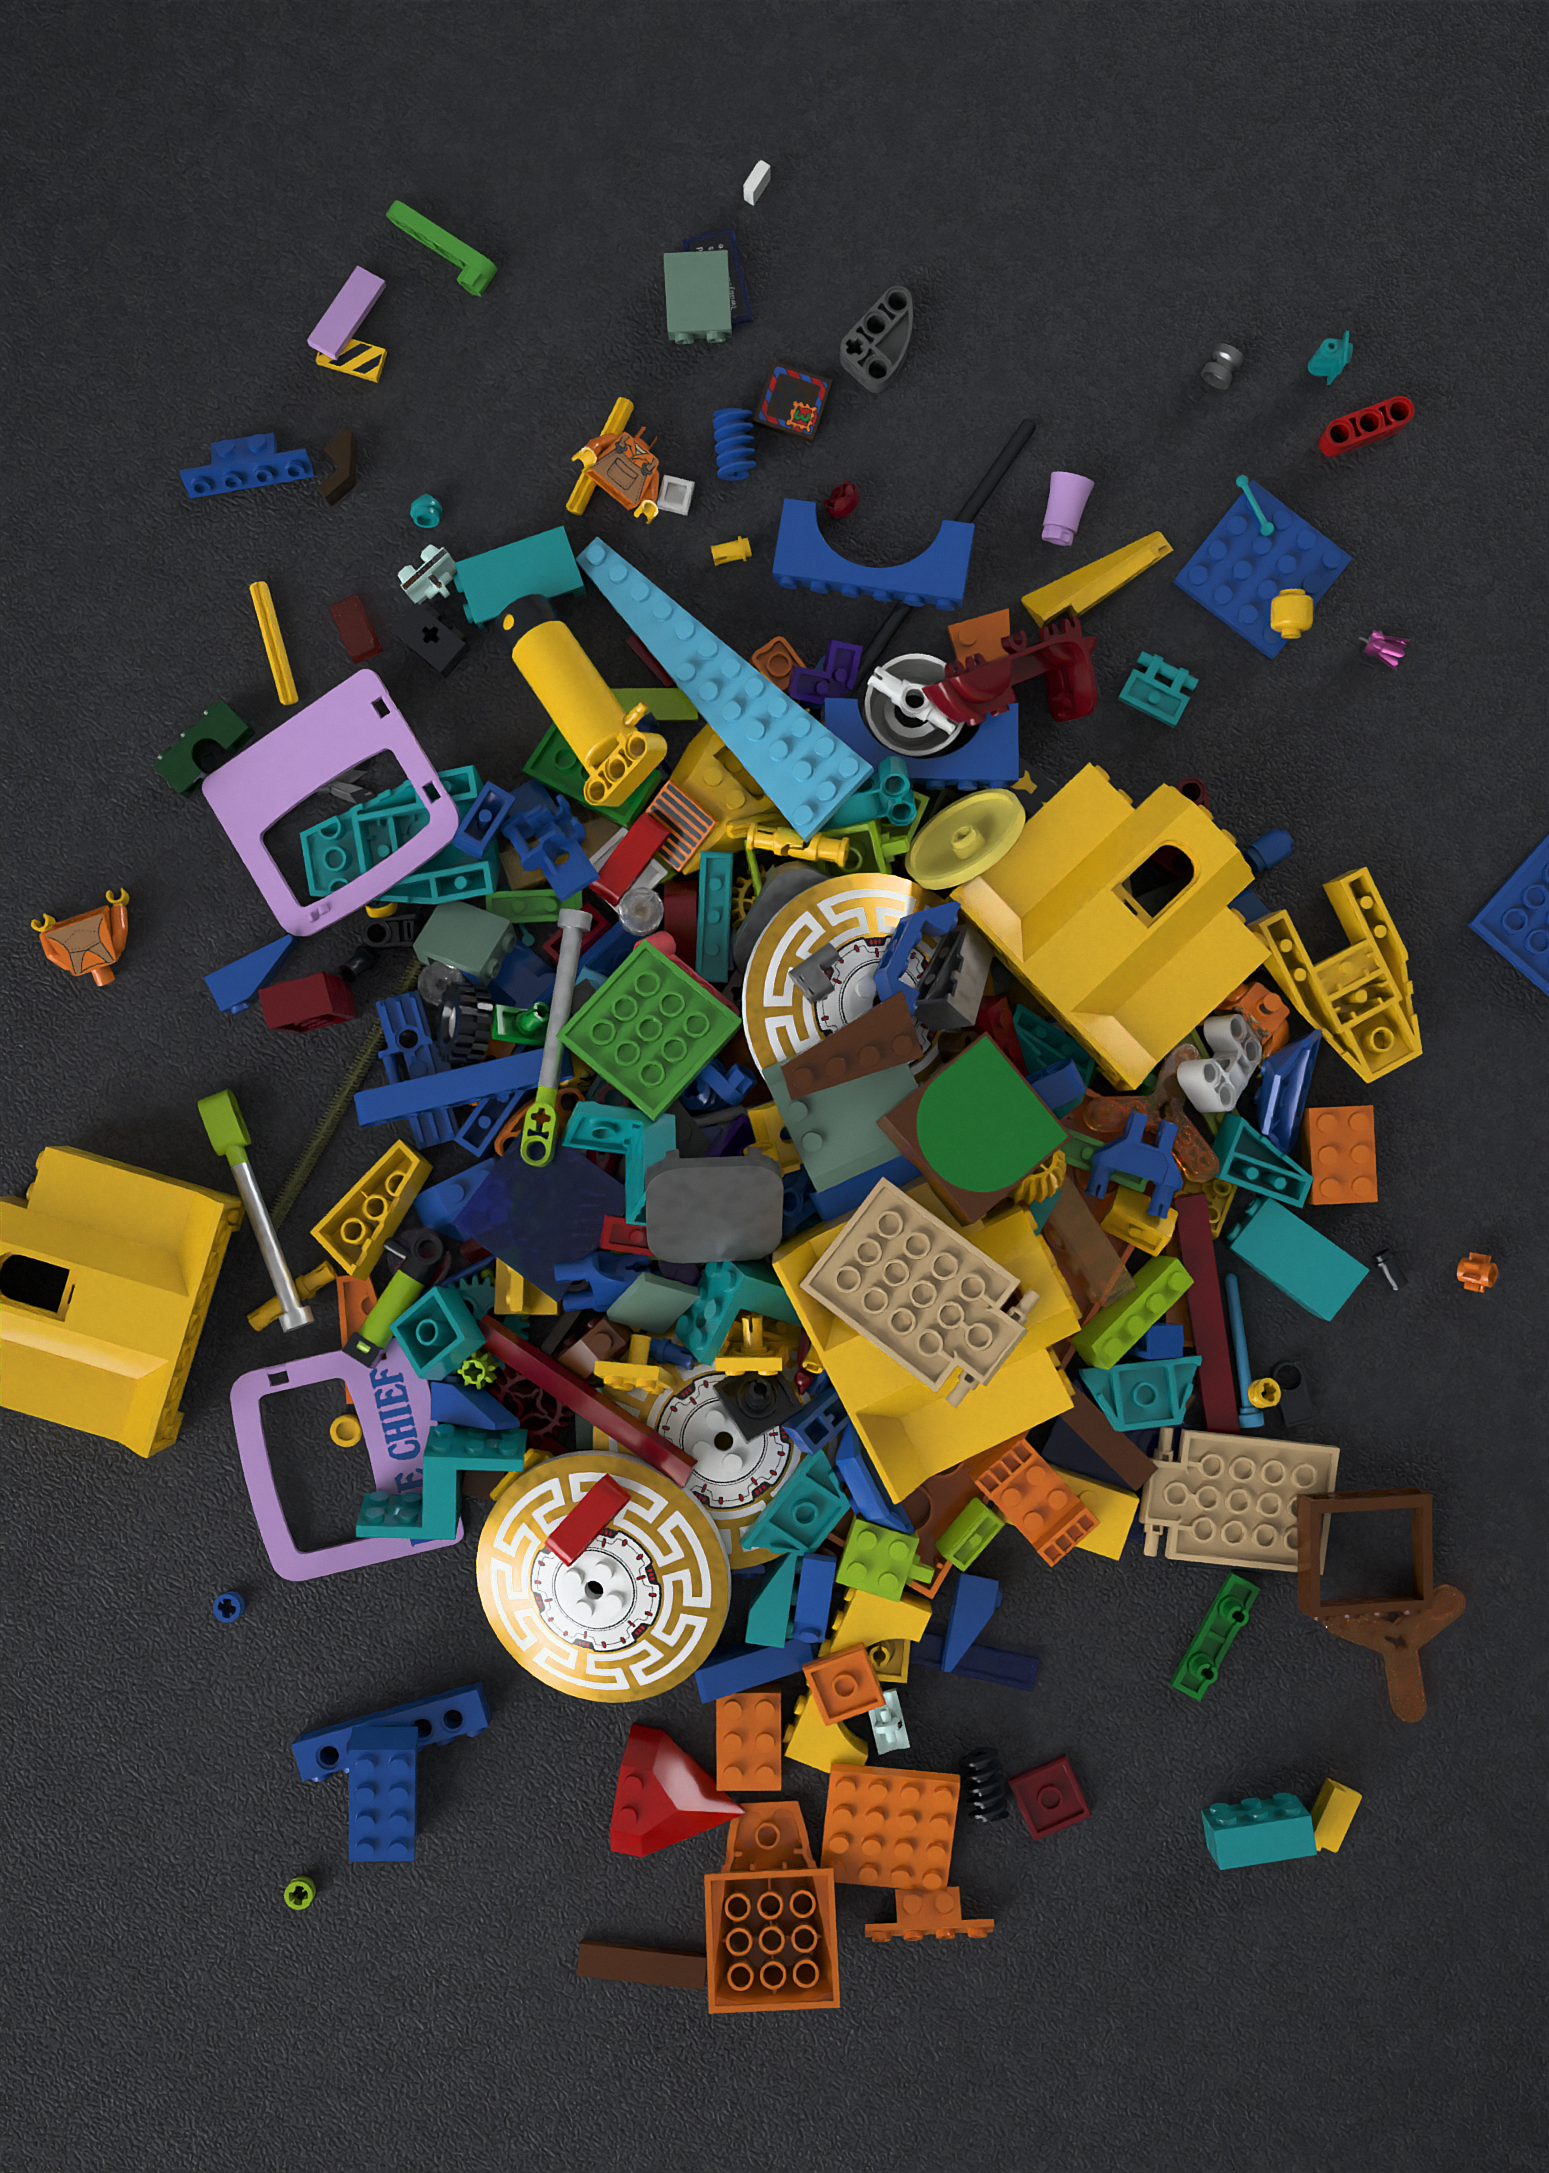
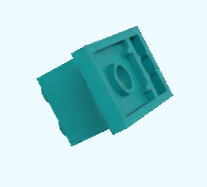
[561,1101,676,1226]
[674,1213,823,1366]
[356,1424,528,1540]

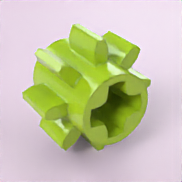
[457,1348,500,1390]

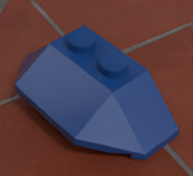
[1254,1029,1323,1155]
[413,1146,519,1242]
[832,1421,915,1535]

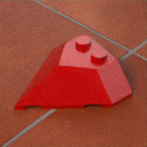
[610,1723,747,1857]

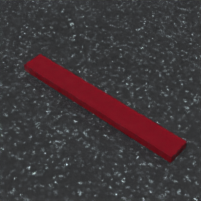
[1172,1191,1240,1435]
[478,1314,698,1488]

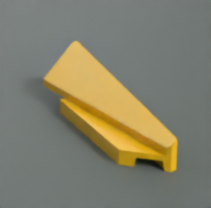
[1021,531,1173,628]

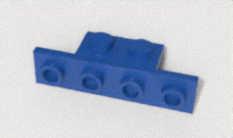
[180,432,314,499]

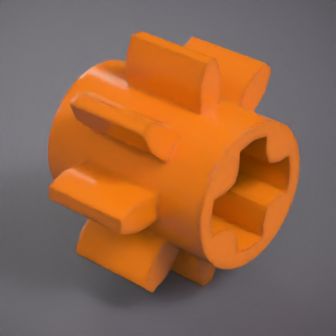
[1457,1252,1498,1293]

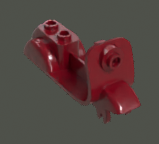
[921,616,1097,727]

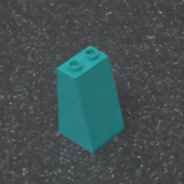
[1224,1195,1370,1322]

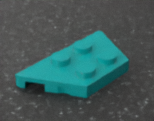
[1079,1355,1202,1432]
[739,1448,851,1556]

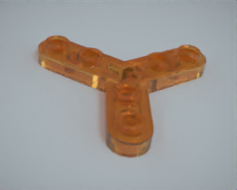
[1083,1043,1220,1183]
[1322,1585,1466,1723]

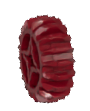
[490,1365,574,1444]

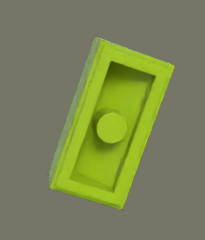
[934,1497,1006,1572]

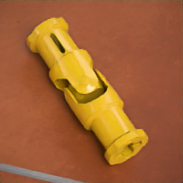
[747,821,850,867]

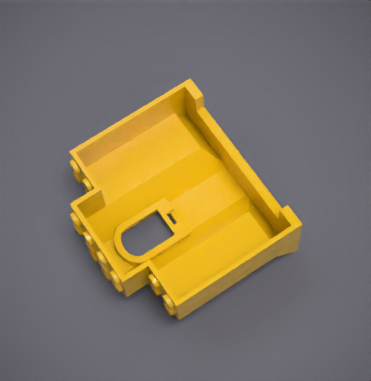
[945,762,1272,1091]
[0,1146,246,1458]
[772,1175,1083,1505]

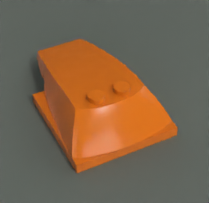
[704,1800,840,2014]

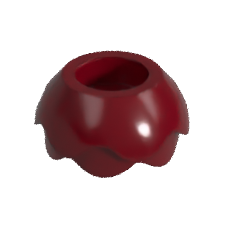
[824,480,859,518]

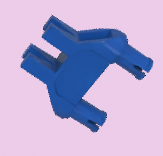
[1084,1110,1183,1219]
[554,1251,652,1312]

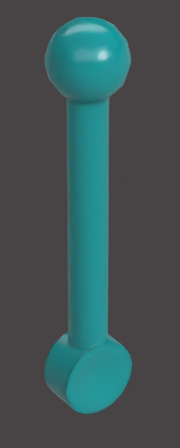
[1236,475,1274,536]
[500,885,535,947]

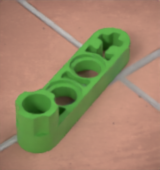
[386,200,498,297]

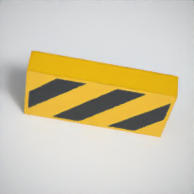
[316,339,387,383]

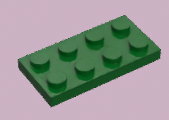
[522,722,663,829]

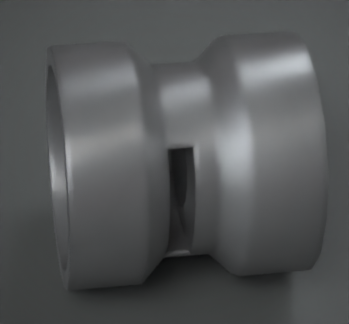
[1201,343,1245,390]

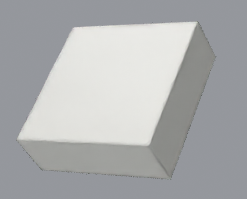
[743,160,770,206]
[657,475,695,516]

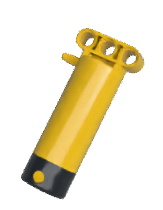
[494,594,667,807]

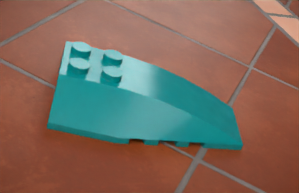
[300,765,501,905]

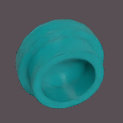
[410,494,442,528]

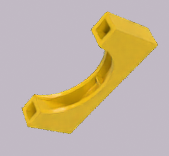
[781,1586,932,1774]

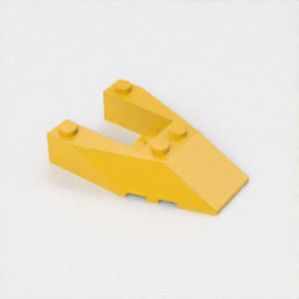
[669,671,780,876]
[1246,867,1423,1083]

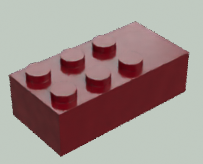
[258,972,359,1034]

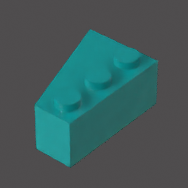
[1010,1003,1095,1119]
[1203,1112,1314,1208]

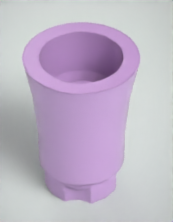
[1042,471,1095,546]

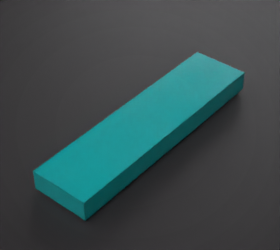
[695,851,734,983]

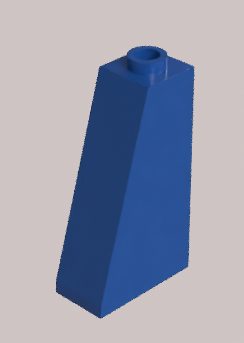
[694,1633,819,1704]

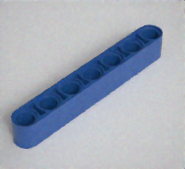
[354,1046,575,1127]

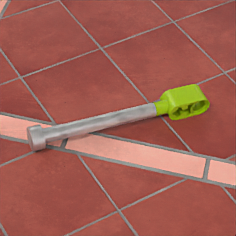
[520,909,593,1167]
[198,1088,315,1333]

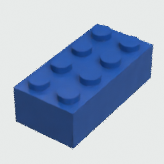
[349,1727,418,1862]

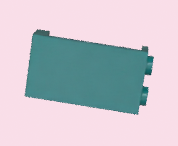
[452,526,587,631]

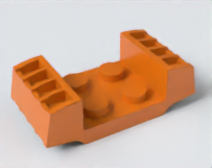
[968,1434,1100,1567]

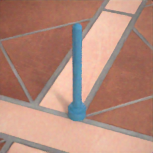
[1224,1274,1265,1428]

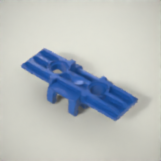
[501,779,600,902]
[375,990,459,1150]

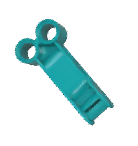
[790,756,917,832]

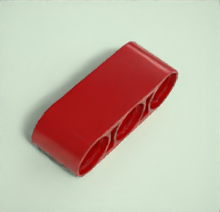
[1318,396,1415,457]
[589,812,671,907]
[544,1473,632,1567]

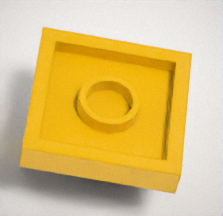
[494,1246,562,1315]

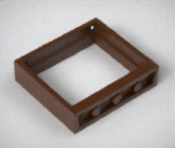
[1297,1487,1433,1621]

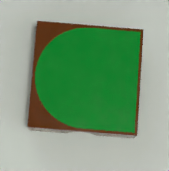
[876,1031,1073,1227]

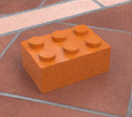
[1300,1105,1378,1205]
[716,1683,781,1791]

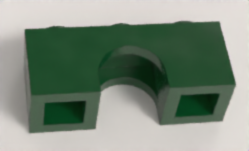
[153,700,256,799]

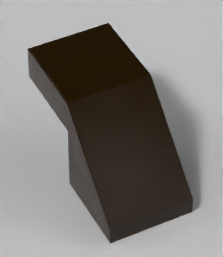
[317,427,358,507]

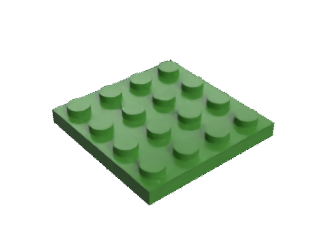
[556,939,744,1122]

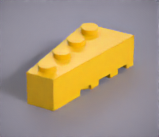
[310,1139,433,1281]

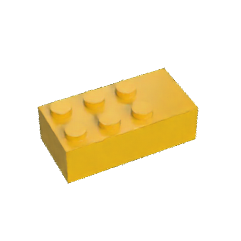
[992,1462,1140,1561]

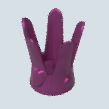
[1359,630,1411,671]

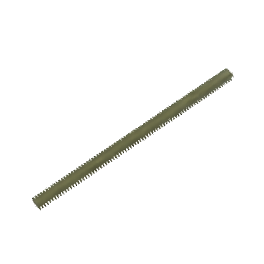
[268,955,429,1233]

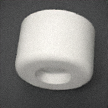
[863,654,965,759]

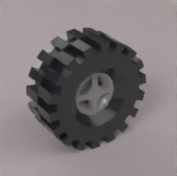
[435,981,493,1065]

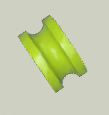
[284,1876,316,1910]

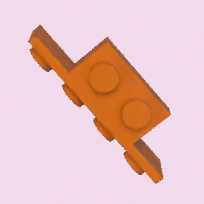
[865,1886,994,1942]

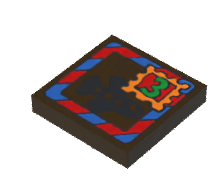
[753,361,833,443]

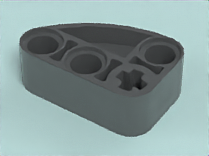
[839,286,913,393]

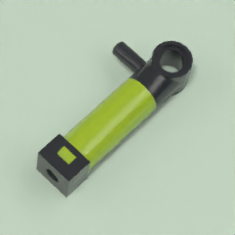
[342,1233,448,1369]

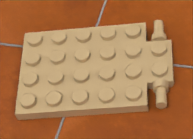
[799,1177,1041,1408]
[1138,1426,1340,1575]

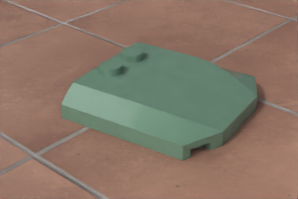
[761,1051,918,1193]

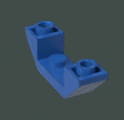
[873,901,961,1018]

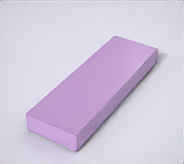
[307,266,386,360]

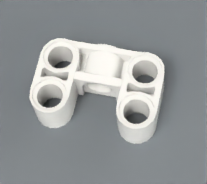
[1177,1014,1262,1113]

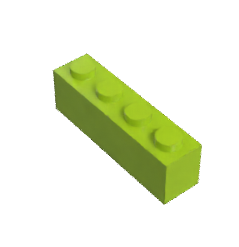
[1070,1255,1194,1371]

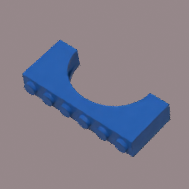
[772,498,975,611]
[821,698,1019,791]

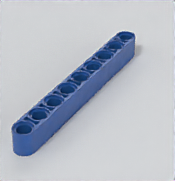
[807,1058,1086,1221]

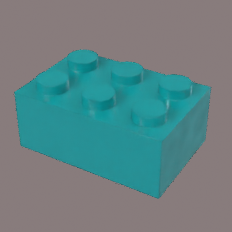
[1201,1793,1317,1870]

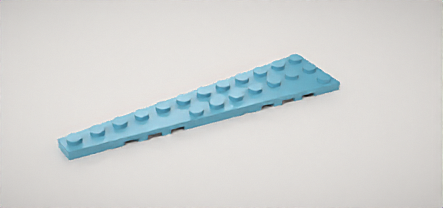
[575,537,874,843]

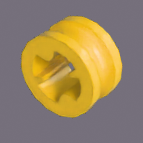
[1248,1378,1281,1409]

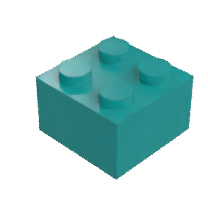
[389,1286,487,1380]

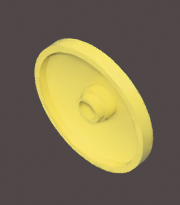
[905,788,1026,890]

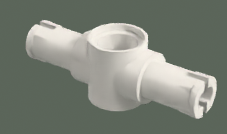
[867,666,958,735]

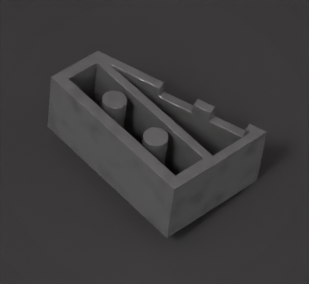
[914,924,995,1031]

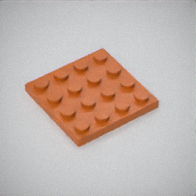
[819,1763,961,1891]

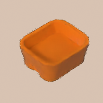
[749,636,807,694]

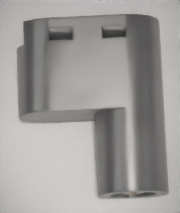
[788,942,841,1004]

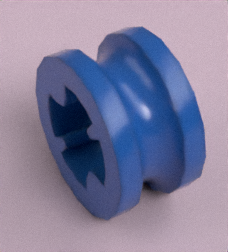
[213,1591,245,1623]

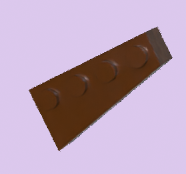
[780,990,924,1100]

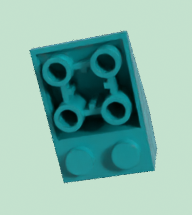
[745,1552,803,1648]

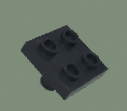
[712,1371,804,1444]

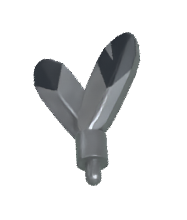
[316,759,376,804]

